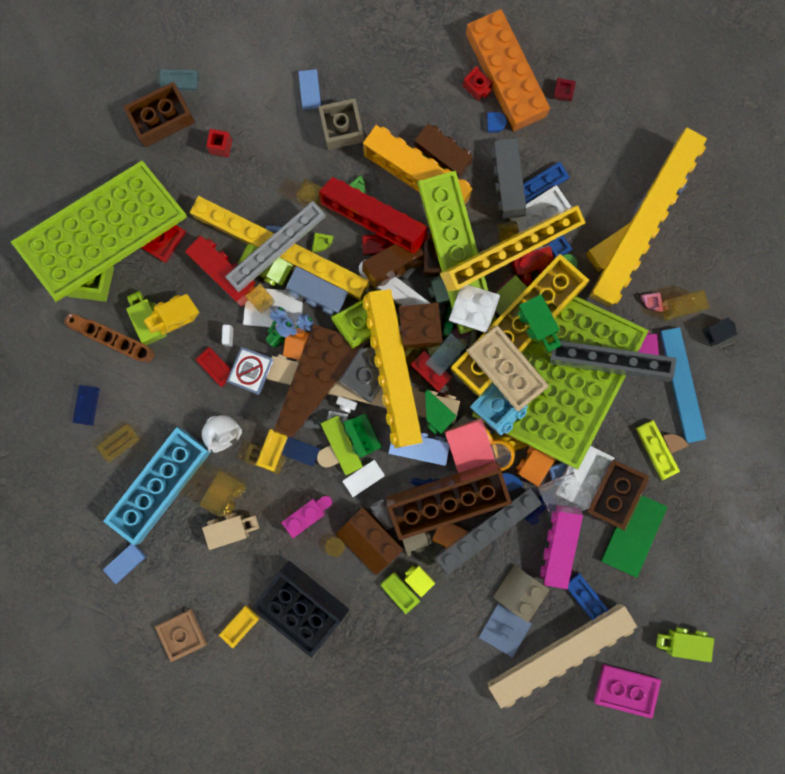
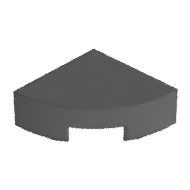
[304,420,323,429]

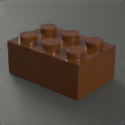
[123,82,196,147]
[587,460,650,531]

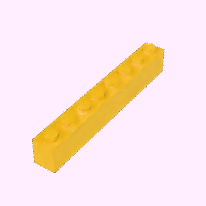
[440,205,585,291]
[363,289,423,448]

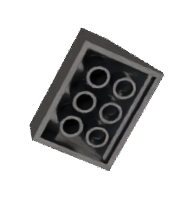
[251,561,350,658]

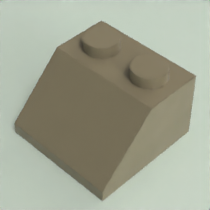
[493,565,550,623]

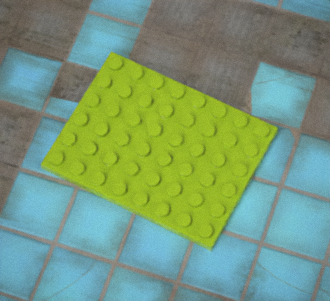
[472,297,649,470]

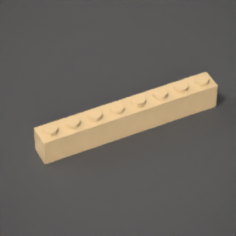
[487,603,637,709]

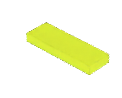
[635,420,680,480]

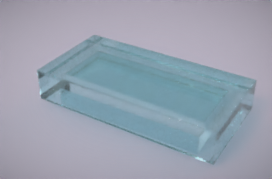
[160,70,199,91]
[425,334,466,376]

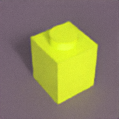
[405,565,435,597]

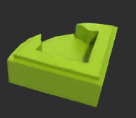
[312,233,334,253]

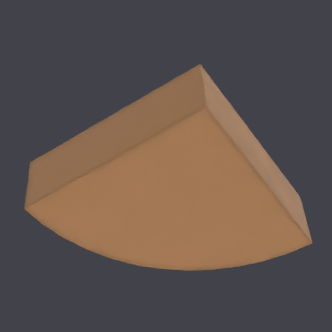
[662,434,689,453]

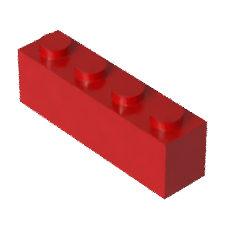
[185,236,257,307]

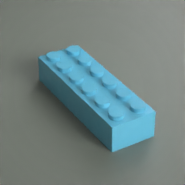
[103,427,212,545]

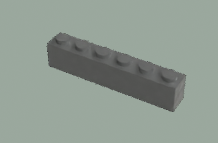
[550,341,676,382]
[433,488,542,575]

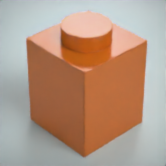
[283,328,310,361]

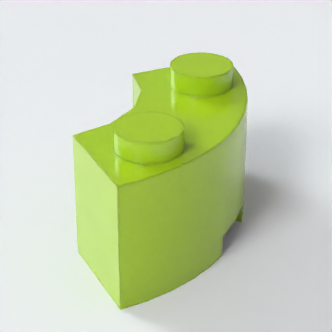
[237,244,293,286]

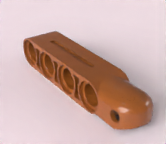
[64,314,154,363]

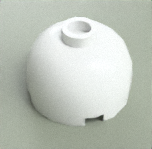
[202,415,242,452]

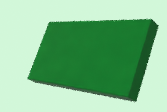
[600,495,668,578]

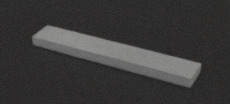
[225,201,326,292]

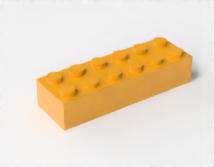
[363,125,472,205]

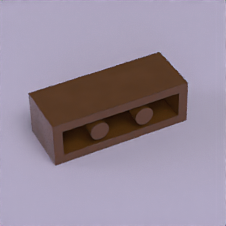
[414,123,473,179]
[362,244,424,288]

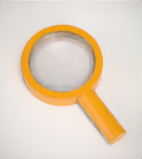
[484,424,515,471]

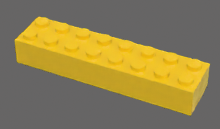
[451,254,589,397]

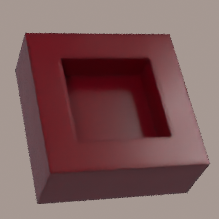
[553,78,576,102]

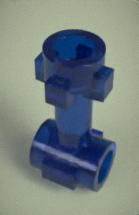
[525,491,558,526]

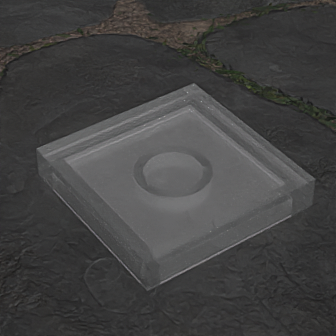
[538,471,590,516]

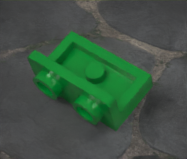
[343,414,382,458]

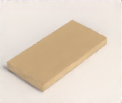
[466,325,549,412]

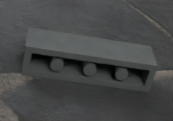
[491,138,526,219]

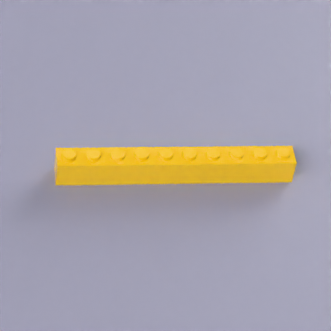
[589,127,707,308]
[190,196,369,301]

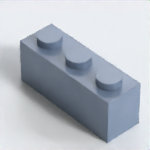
[285,266,348,316]

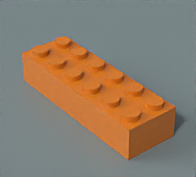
[466,9,550,132]

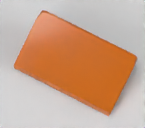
[432,524,468,547]

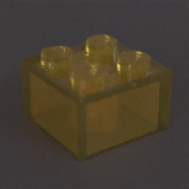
[199,470,246,517]

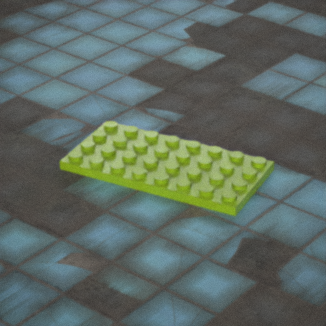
[11,161,187,302]

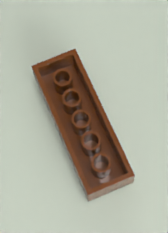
[386,461,512,541]

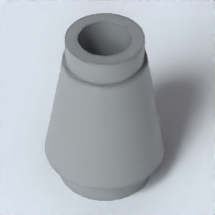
[370,500,394,530]

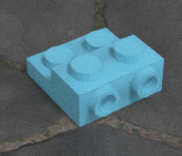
[470,383,528,435]

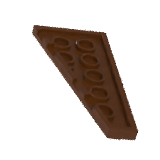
[273,324,368,439]

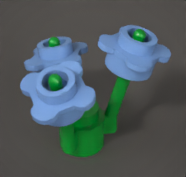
[266,306,313,348]

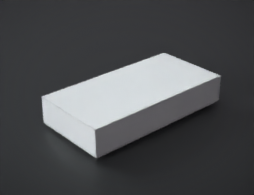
[343,460,385,497]

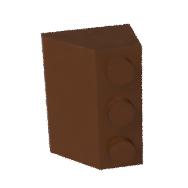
[335,506,404,575]

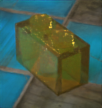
[662,290,710,322]

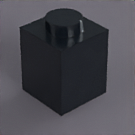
[702,317,737,347]

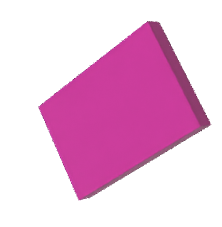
[594,664,661,719]

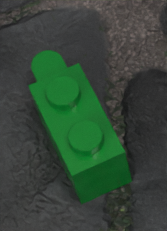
[517,294,561,353]

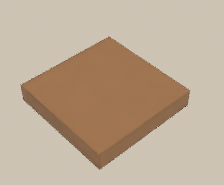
[155,609,207,662]

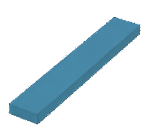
[660,327,706,443]

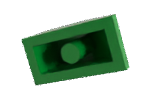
[425,390,457,434]

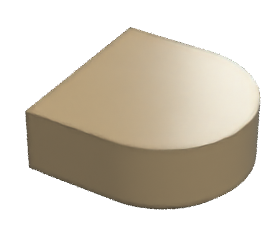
[317,445,339,467]

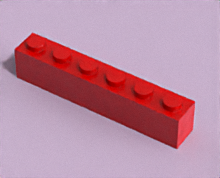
[319,177,427,254]

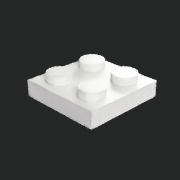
[449,285,500,333]

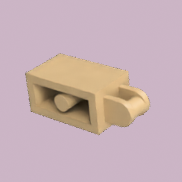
[202,513,259,550]

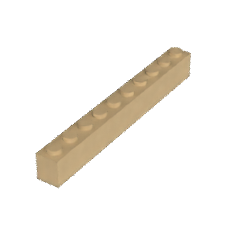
[267,354,460,425]

